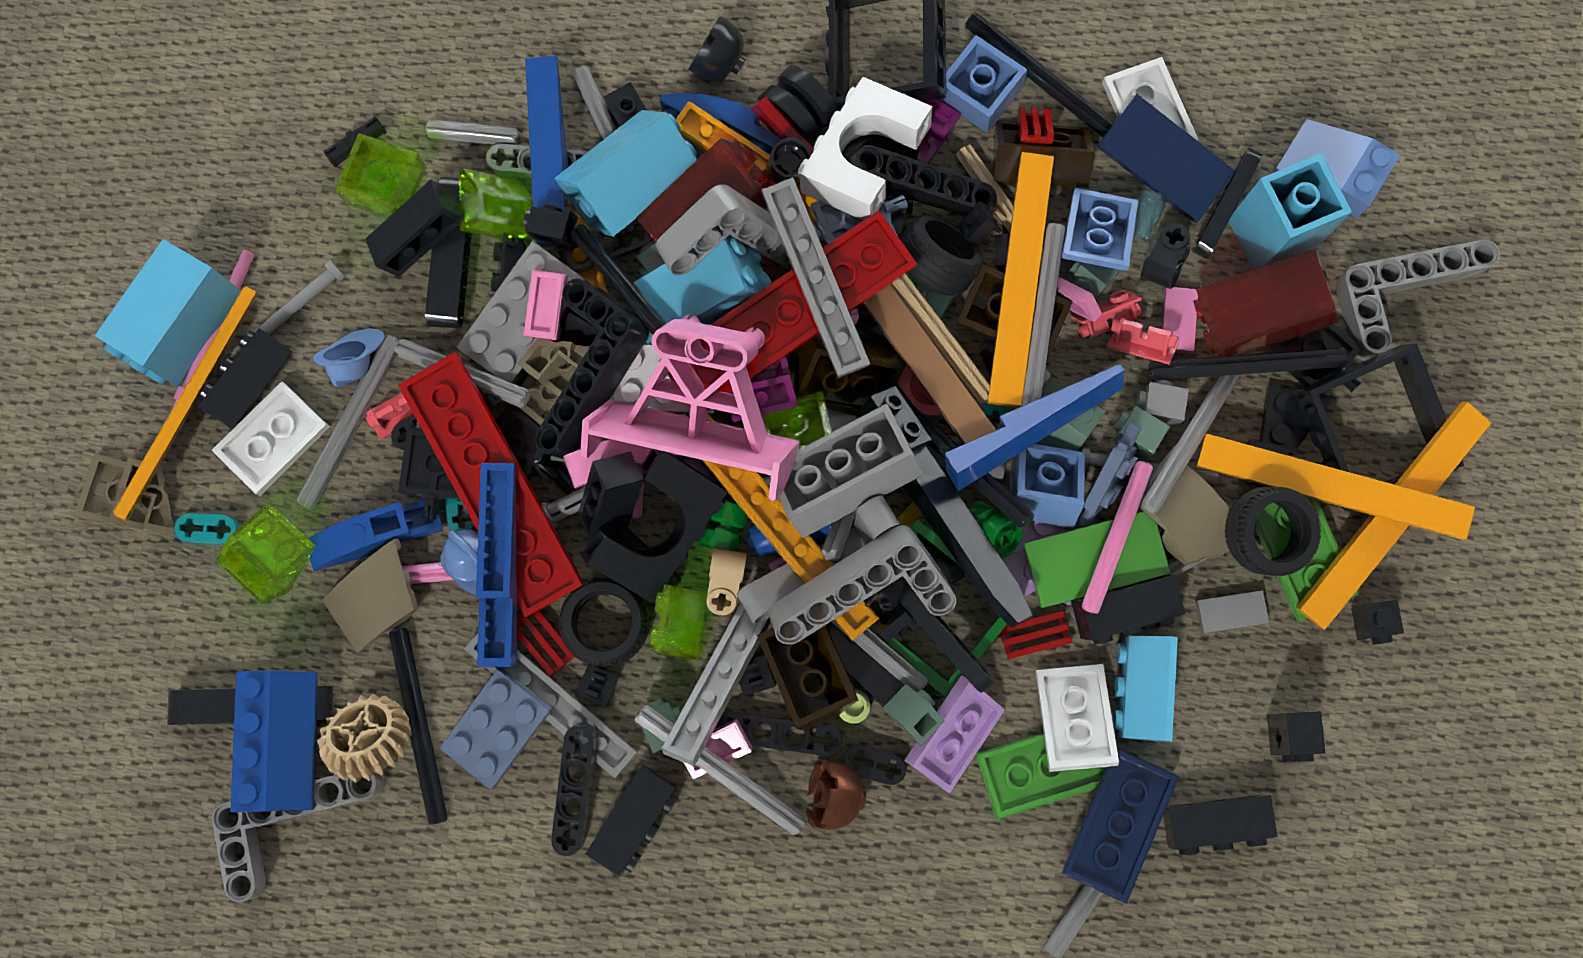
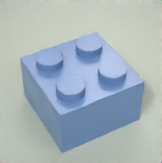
[939,35,1027,133]
[1010,444,1085,528]

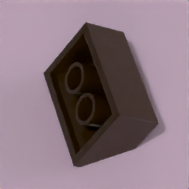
[992,121,1095,190]
[957,264,1073,361]
[793,333,906,414]
[757,625,859,731]

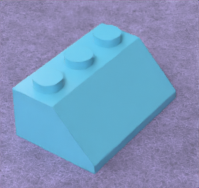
[1112,636,1178,742]

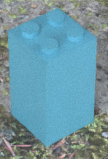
[554,110,701,237]
[1229,153,1352,276]
[633,235,772,345]
[94,239,241,387]

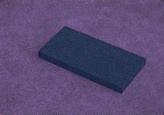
[1096,94,1235,223]
[1061,748,1179,904]

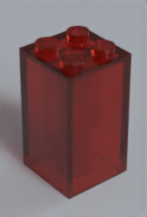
[636,138,777,242]
[1193,248,1339,357]

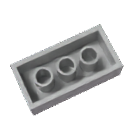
[456,241,591,385]
[769,404,924,538]

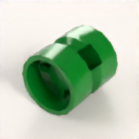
[968,500,1023,558]
[696,501,748,552]

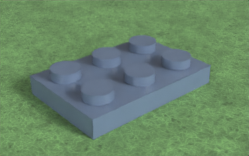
[440,667,553,790]

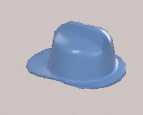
[313,328,385,388]
[440,529,478,595]

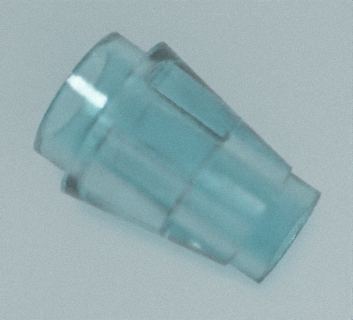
[1133,190,1166,240]

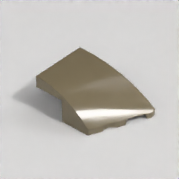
[517,338,590,425]
[74,453,175,537]
[1140,464,1230,565]
[322,538,418,654]

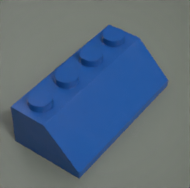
[230,670,318,812]

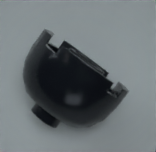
[688,16,746,82]

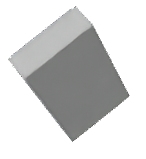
[1195,590,1270,634]

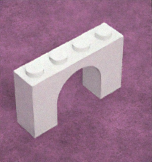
[798,77,932,221]

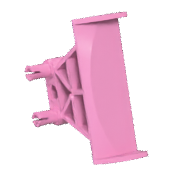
[580,315,800,501]

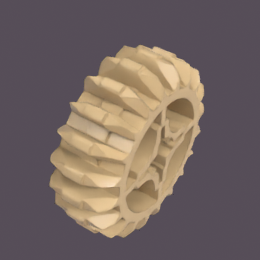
[317,693,412,782]

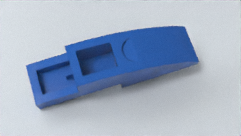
[660,93,781,155]
[305,500,443,572]

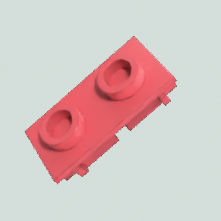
[1071,290,1142,339]
[1107,318,1180,365]
[366,393,417,440]

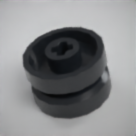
[758,65,838,144]

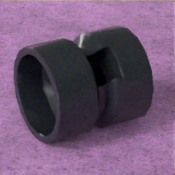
[766,138,812,189]

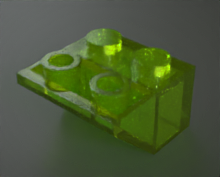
[460,168,533,241]
[216,504,316,604]
[650,585,707,662]

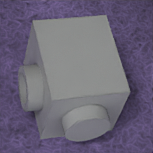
[1135,380,1189,427]

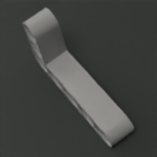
[656,184,793,276]
[1335,240,1500,361]
[737,496,901,624]
[769,525,957,645]
[212,772,385,902]

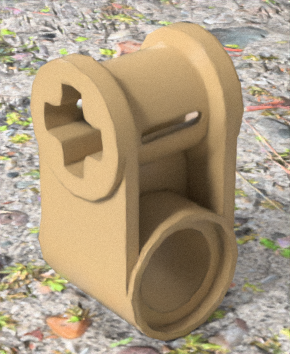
[706,548,747,615]

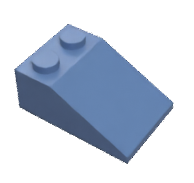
[1275,119,1401,218]
[1062,188,1138,271]

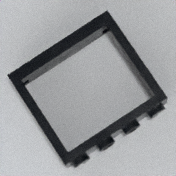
[825,0,946,111]
[1296,344,1464,513]

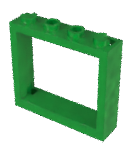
[864,519,1007,697]

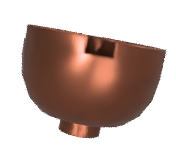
[806,759,866,830]

